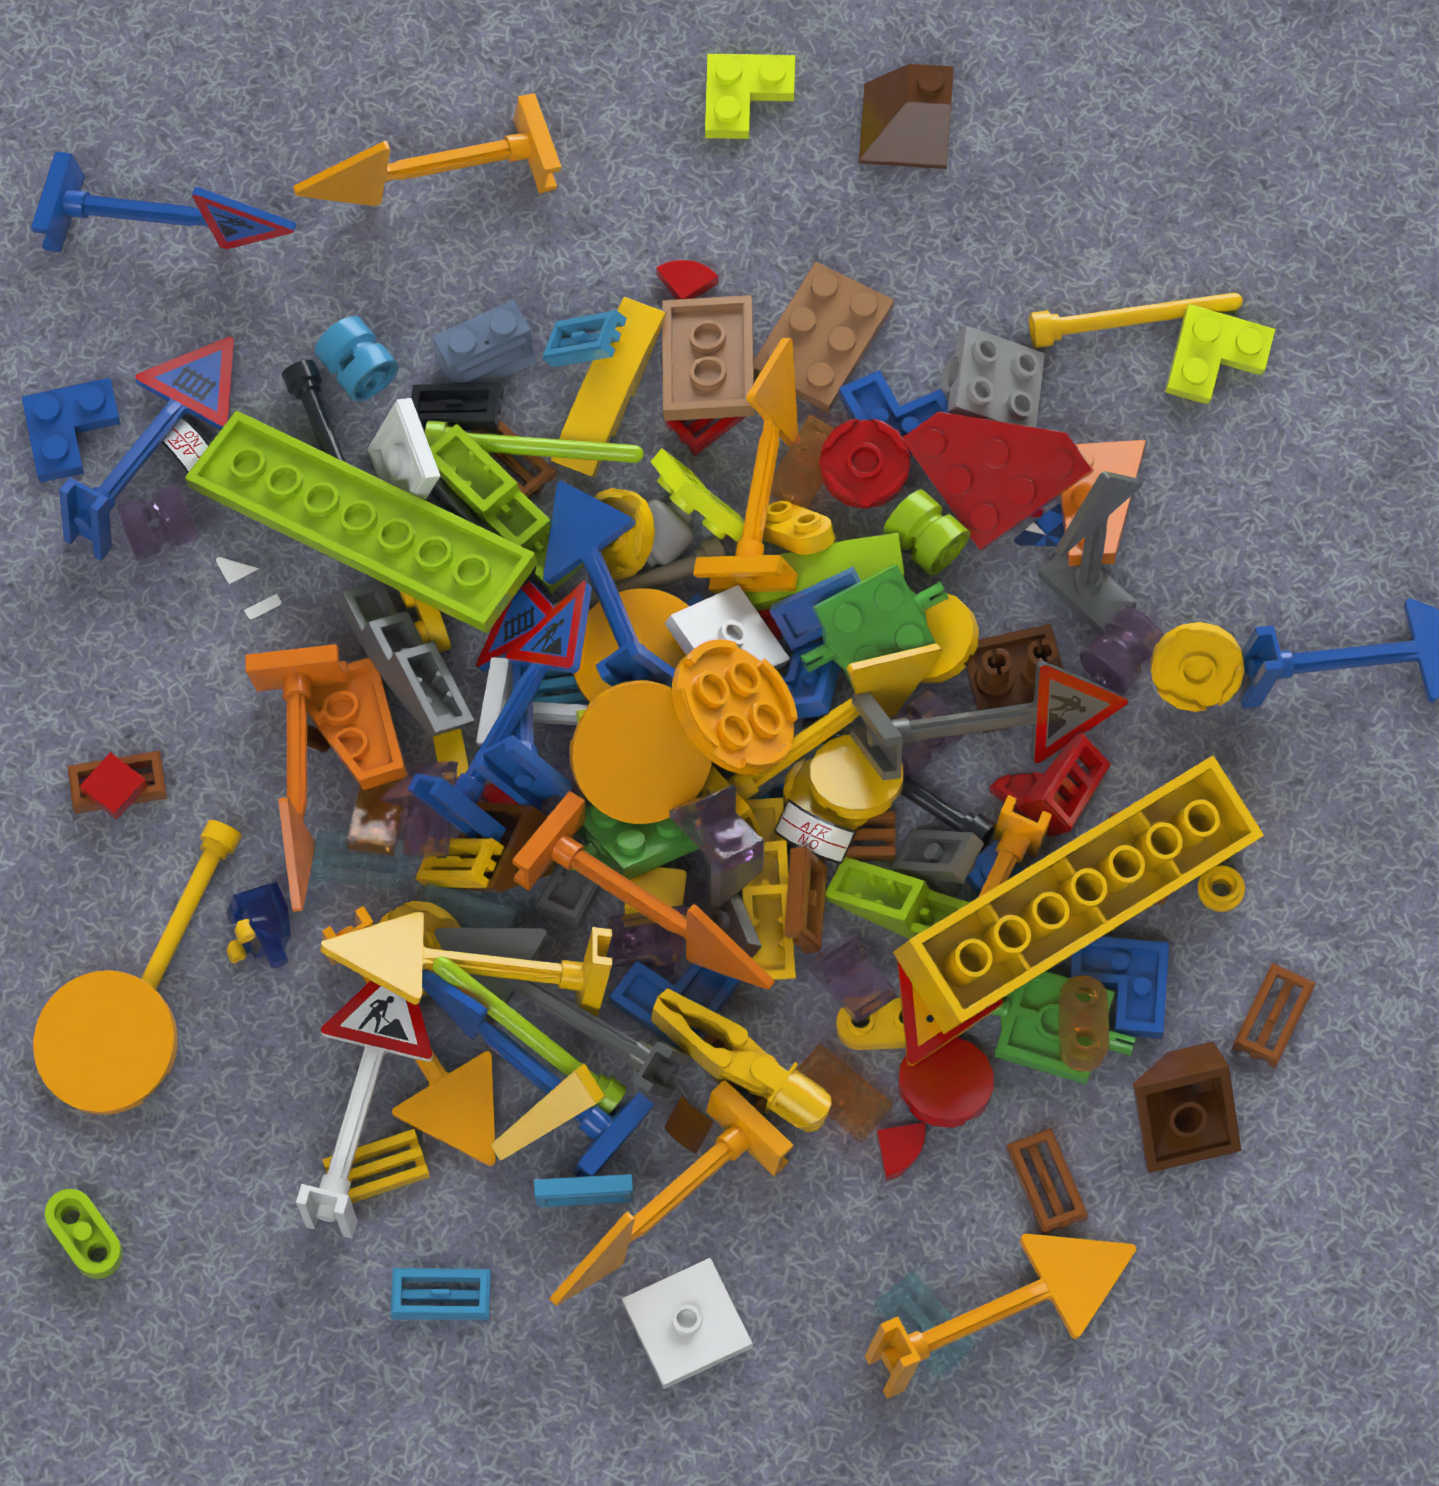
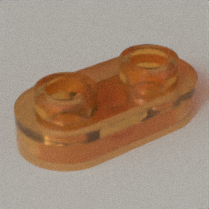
[1058,975,1109,1071]

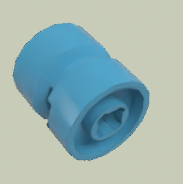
[314,316,399,402]

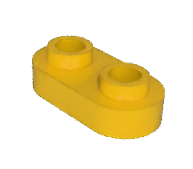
[763,501,835,555]
[400,591,451,653]
[836,997,906,1050]

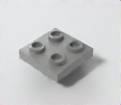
[940,325,1045,427]

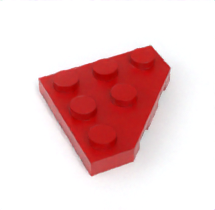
[901,411,1094,551]

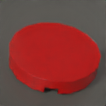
[819,419,911,509]
[898,1037,994,1128]

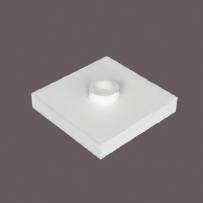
[368,398,440,500]
[664,585,790,670]
[622,1258,753,1389]

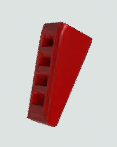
[1020,733,1111,836]

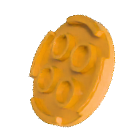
[573,588,690,702]
[672,639,798,775]
[569,680,712,824]
[33,970,178,1115]

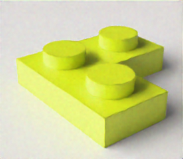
[705,54,795,139]
[1164,304,1275,404]
[650,448,745,542]

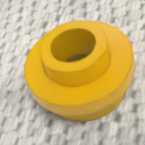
[1197,865,1245,912]

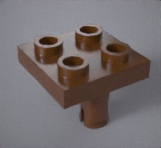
[964,624,1064,734]

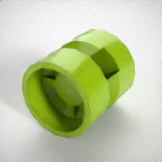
[883,489,970,576]

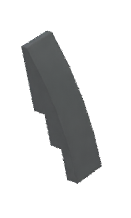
[336,581,475,737]

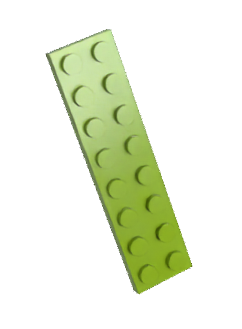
[185,410,538,633]

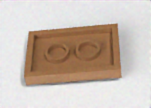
[754,262,894,413]
[662,295,755,421]

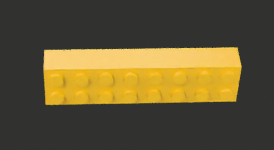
[893,755,1264,1034]

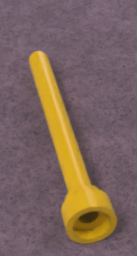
[1028,293,1243,348]
[141,820,242,990]

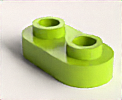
[45,1189,123,1279]

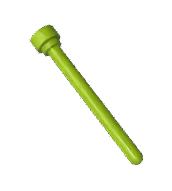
[425,421,644,463]
[433,956,627,1114]

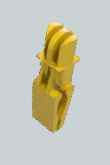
[651,988,831,1132]

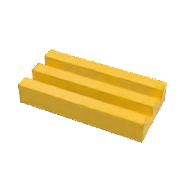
[415,838,504,888]
[322,1129,430,1203]

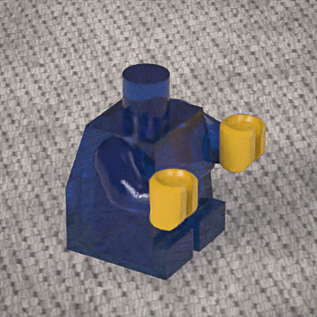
[226,881,291,968]

